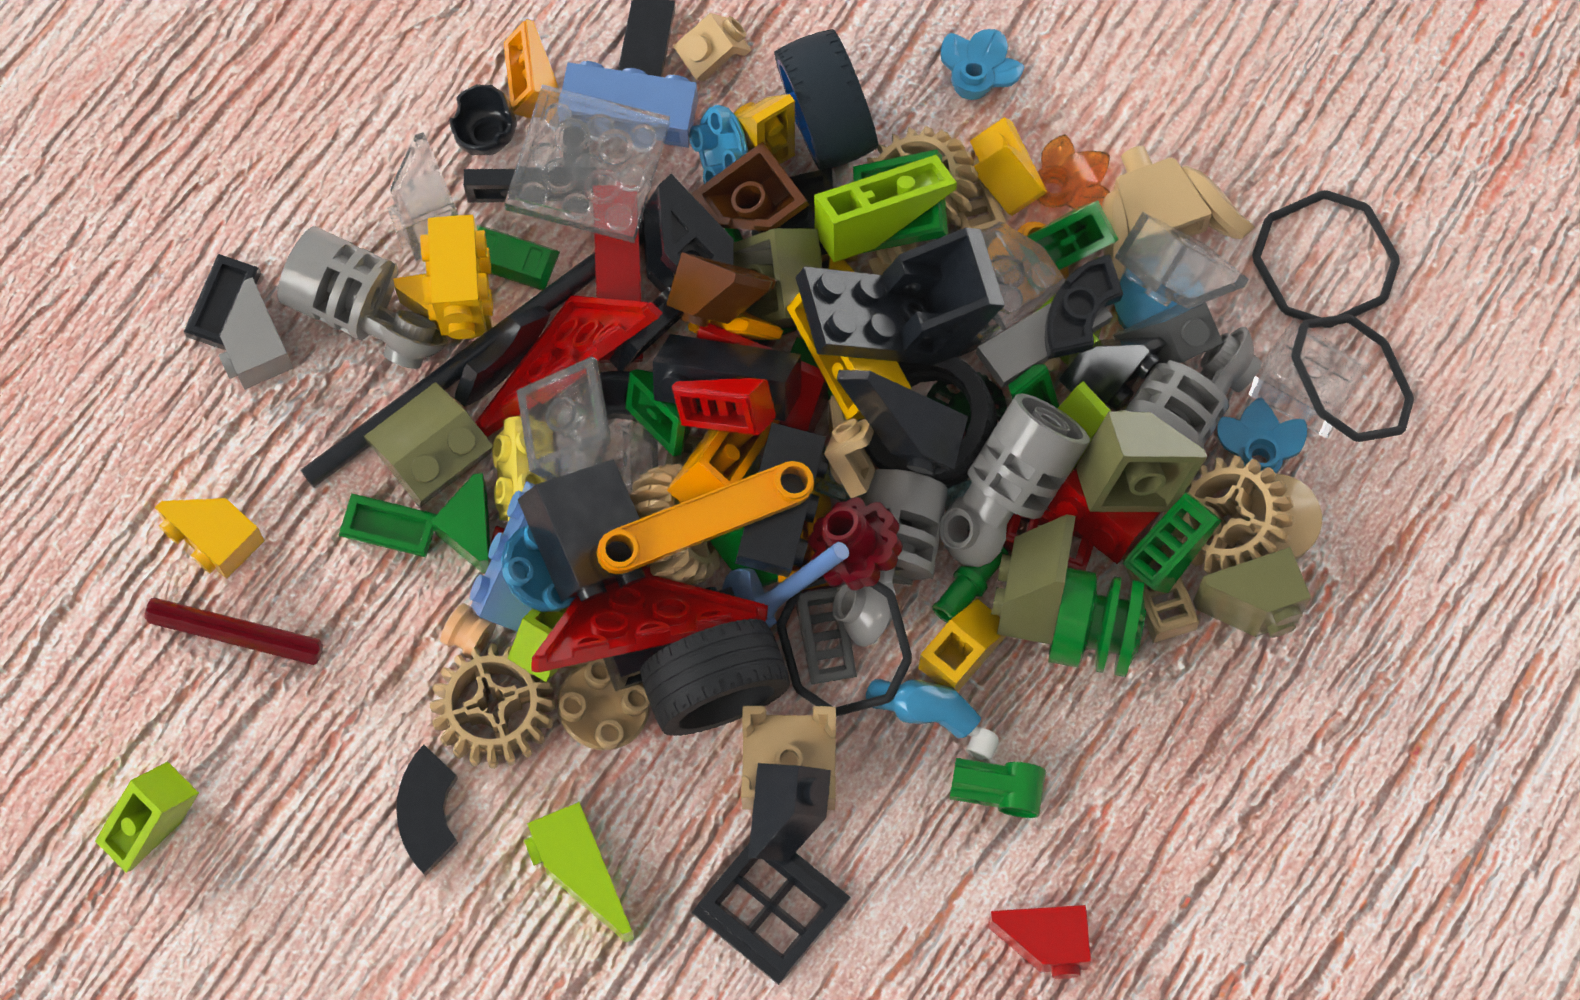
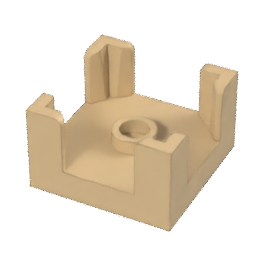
[741,706,836,810]

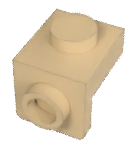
[673,13,751,81]
[824,419,876,498]

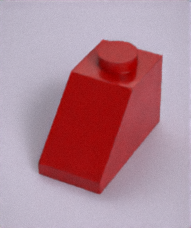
[989,905,1091,979]

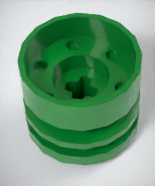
[1048,567,1146,677]

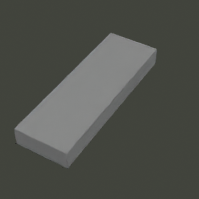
[976,302,1113,388]

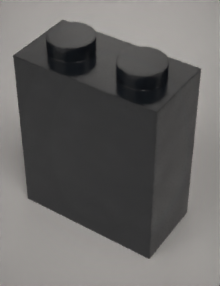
[517,459,657,603]

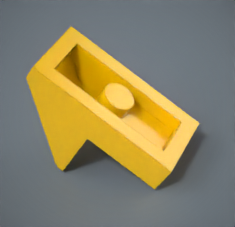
[970,117,1047,216]

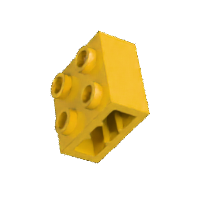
[420,214,493,339]

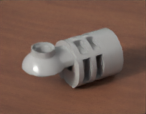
[277,226,448,369]
[1125,327,1262,448]
[939,393,1090,567]
[833,469,948,647]

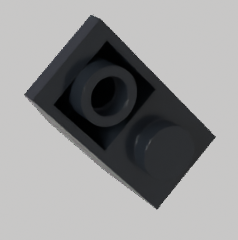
[1058,337,1167,412]

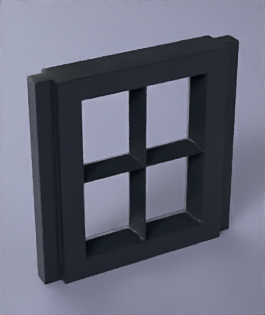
[692,842,851,985]

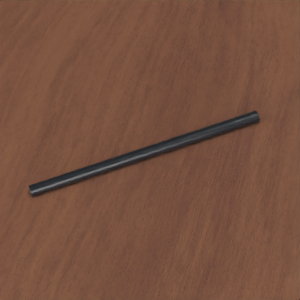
[300,217,644,488]

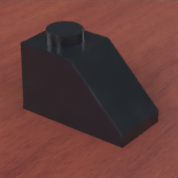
[748,763,831,862]

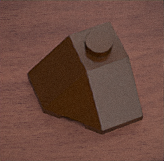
[691,142,810,231]
[666,252,778,327]

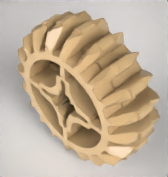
[867,126,979,242]
[1172,455,1295,574]
[629,463,721,585]
[430,643,556,769]

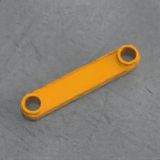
[597,461,814,574]

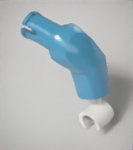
[866,679,999,760]

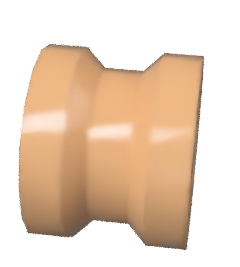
[440,603,496,660]

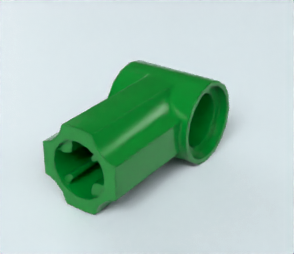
[950,758,1046,818]

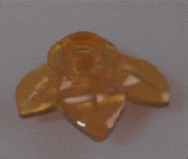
[1037,134,1110,210]

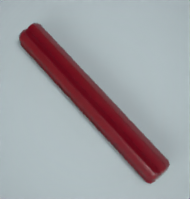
[145,597,323,665]

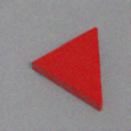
[475,295,663,437]
[531,573,768,673]

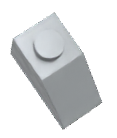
[219,277,293,390]

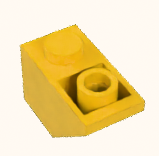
[155,498,265,579]
[918,599,1006,692]

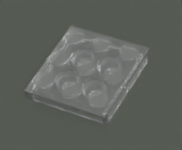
[504,84,670,243]

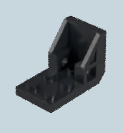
[609,173,734,372]
[795,227,1005,365]

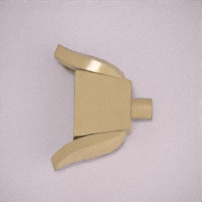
[1101,146,1255,282]

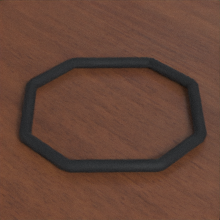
[1252,190,1400,328]
[1291,314,1414,442]
[777,576,912,717]

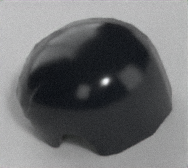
[449,84,517,155]

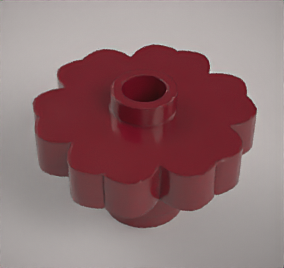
[808,497,903,591]

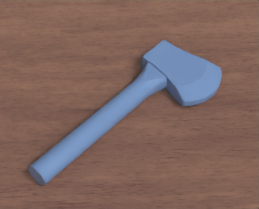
[722,542,849,628]

